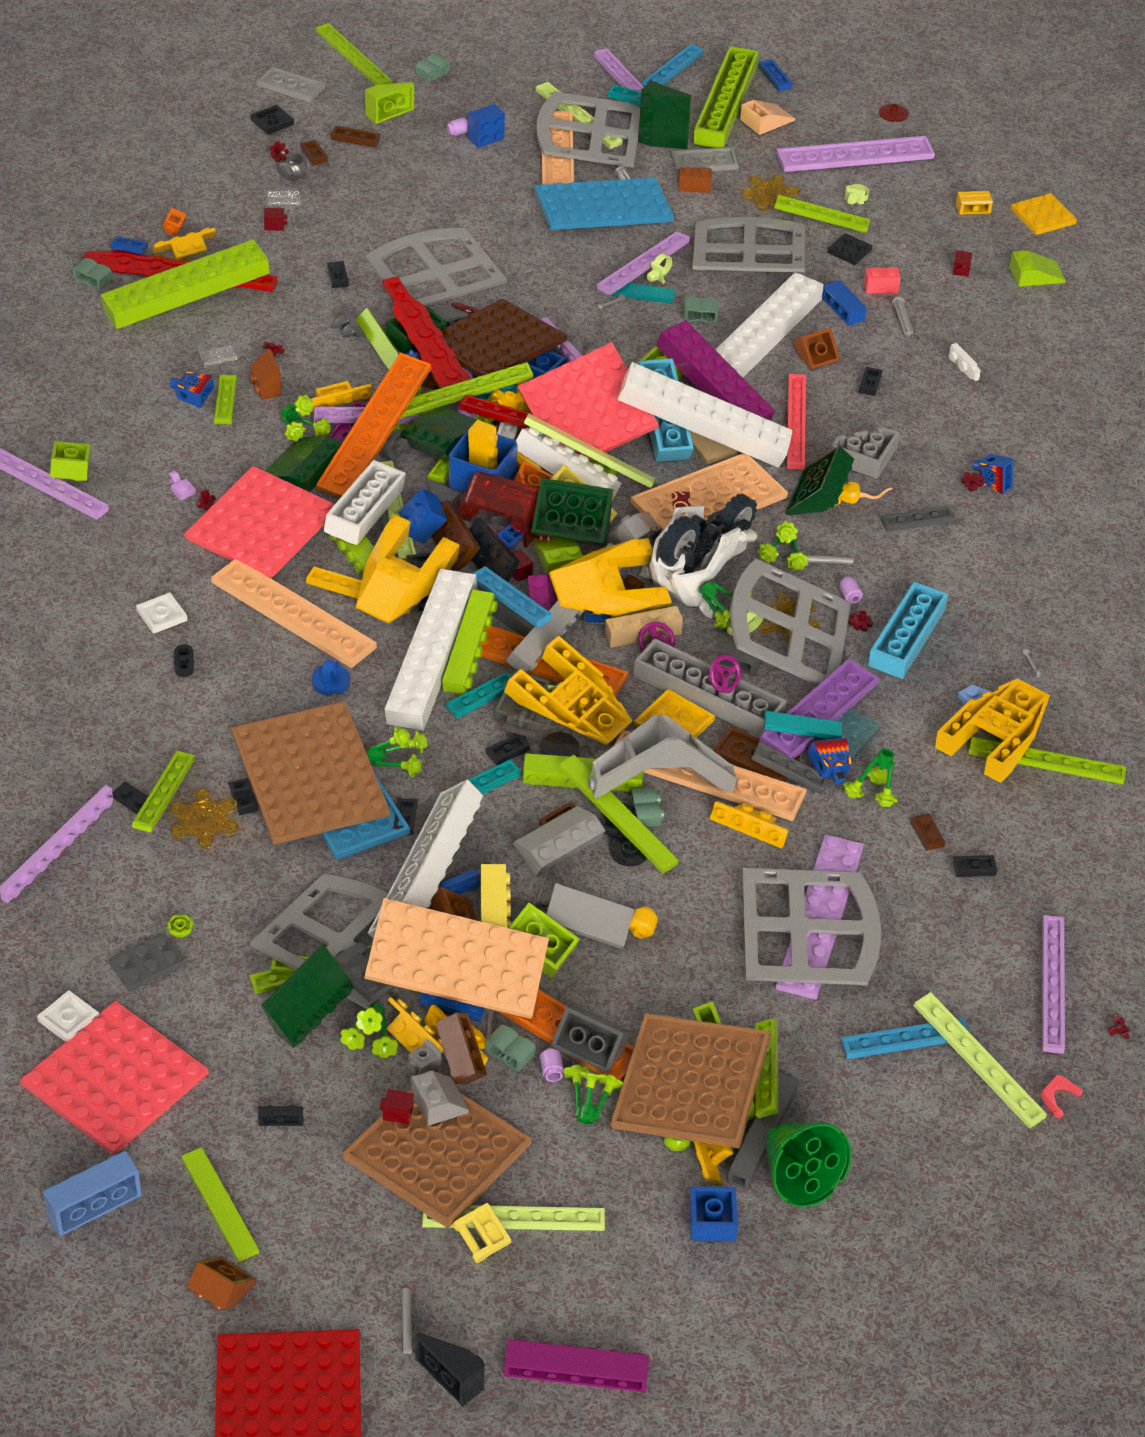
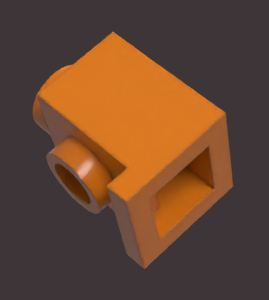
[162,208,187,235]

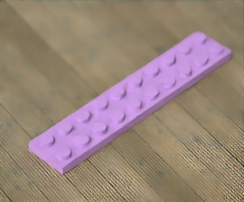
[776,136,935,172]
[776,834,864,1000]

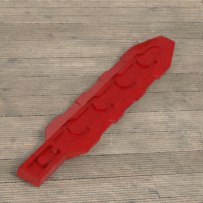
[83,250,278,292]
[382,276,474,405]

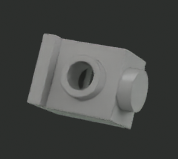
[407,1039,442,1075]

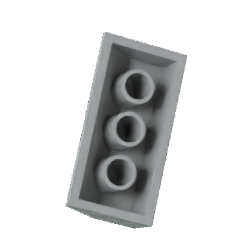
[513,806,606,876]

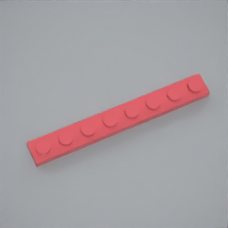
[787,374,806,470]

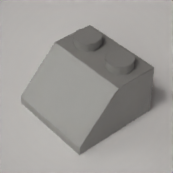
[411,1070,469,1126]

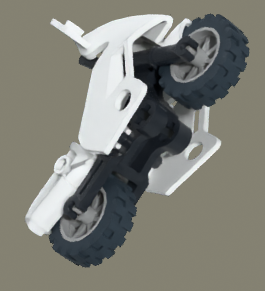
[640,493,757,619]

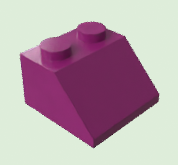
[527,574,558,611]

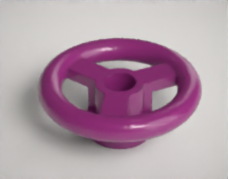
[638,622,675,652]
[709,654,741,693]

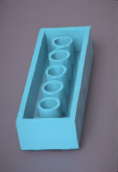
[638,359,694,462]
[868,582,948,679]

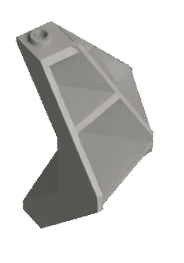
[588,715,737,798]

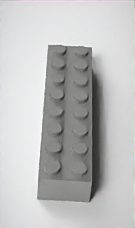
[633,639,787,737]

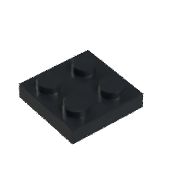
[251,105,294,134]
[827,233,873,265]

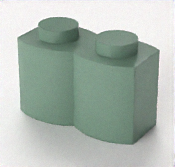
[416,53,450,82]
[72,258,112,290]
[684,297,719,323]
[630,787,664,828]
[485,1024,536,1072]

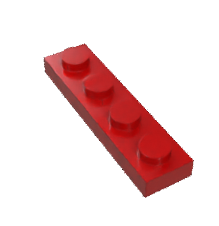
[460,395,533,428]

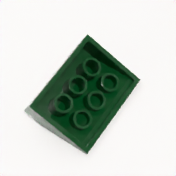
[638,81,692,149]
[400,406,477,463]
[265,436,343,492]
[785,445,854,515]
[531,478,613,546]
[261,944,354,1048]

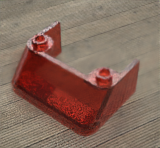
[461,471,538,548]

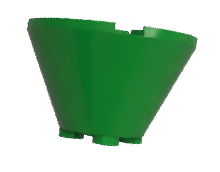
[766,1122,851,1207]

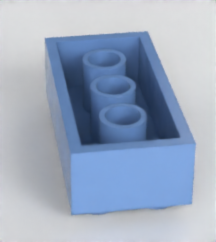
[43,1151,141,1237]

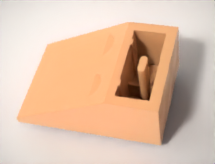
[740,100,795,135]

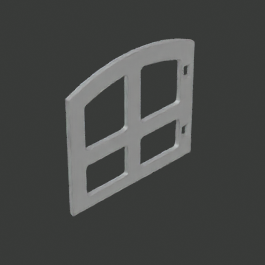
[536,92,640,168]
[693,217,805,273]
[365,228,508,306]
[730,559,851,686]
[742,868,881,985]
[250,874,388,1009]

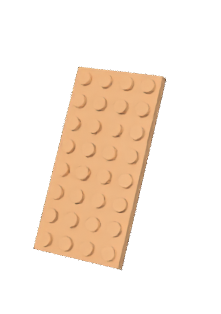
[630,453,788,533]
[364,898,549,1019]

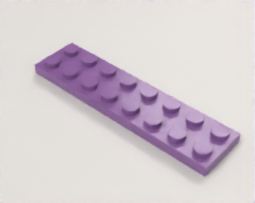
[759,659,879,759]

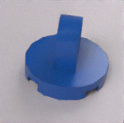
[312,658,350,696]

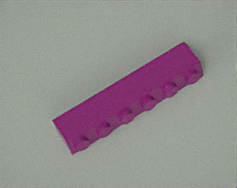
[504,1339,649,1393]

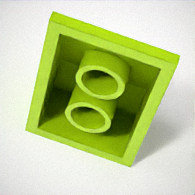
[365,82,414,124]
[1009,250,1066,287]
[532,538,583,575]
[509,903,580,979]

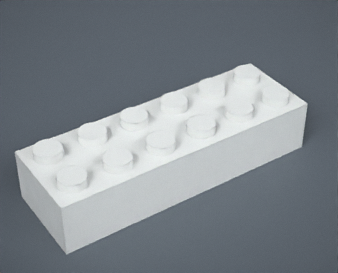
[516,427,622,501]
[324,460,406,545]

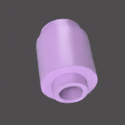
[446,117,468,136]
[839,577,863,603]
[539,1048,564,1082]

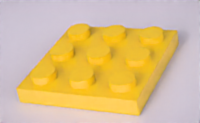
[1010,193,1077,235]
[633,689,715,738]

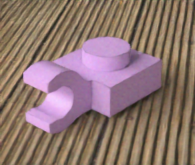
[168,470,196,500]

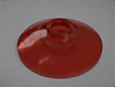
[879,104,909,122]
[451,302,479,315]

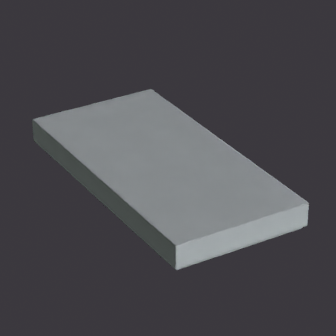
[257,67,325,102]
[671,147,739,173]
[546,883,634,949]

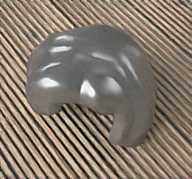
[278,153,307,180]

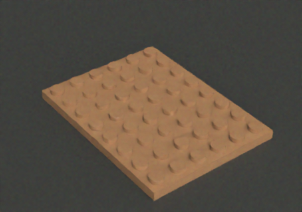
[231,701,390,845]

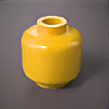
[629,907,658,939]

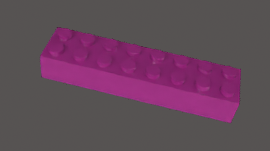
[656,320,775,421]

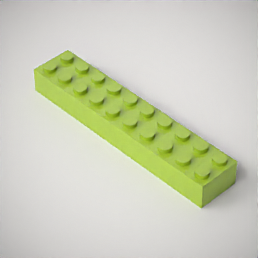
[693,46,759,148]
[100,239,270,329]

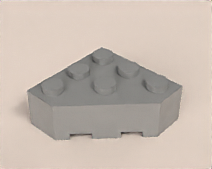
[830,427,900,479]
[605,512,661,547]

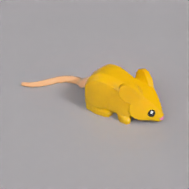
[838,482,893,504]

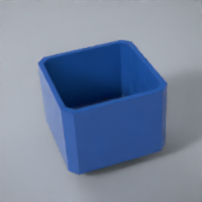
[449,428,518,502]

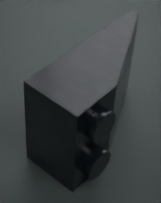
[415,1332,485,1407]

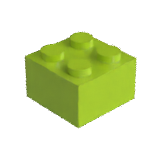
[50,441,91,481]

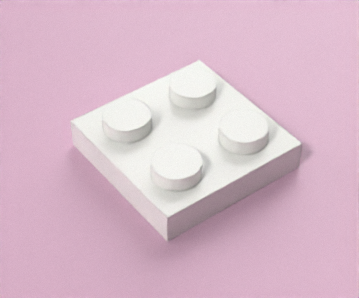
[136,593,187,634]
[37,990,99,1042]

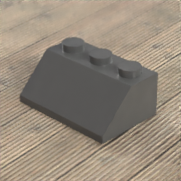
[551,1005,631,1073]

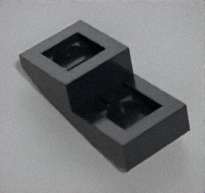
[228,778,259,816]

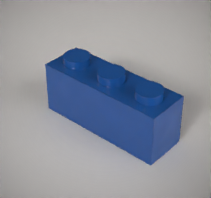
[822,280,867,326]

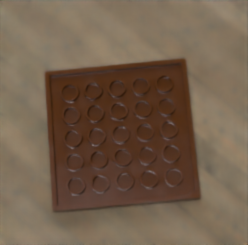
[441,298,567,377]

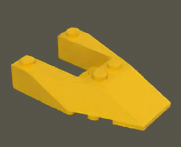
[356,514,460,624]
[549,538,672,618]
[504,635,632,745]
[935,678,1050,783]

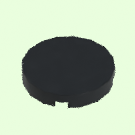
[540,732,579,757]
[609,833,648,867]

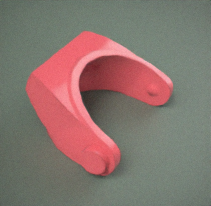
[1041,1075,1083,1118]

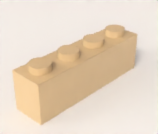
[605,606,683,648]

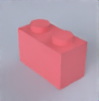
[864,267,901,294]

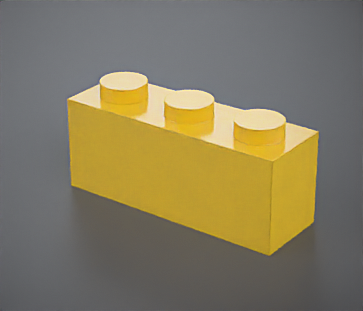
[468,420,498,470]

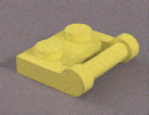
[452,1203,511,1263]

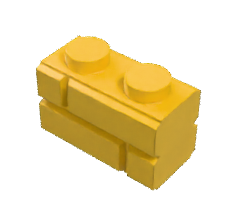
[956,191,992,215]

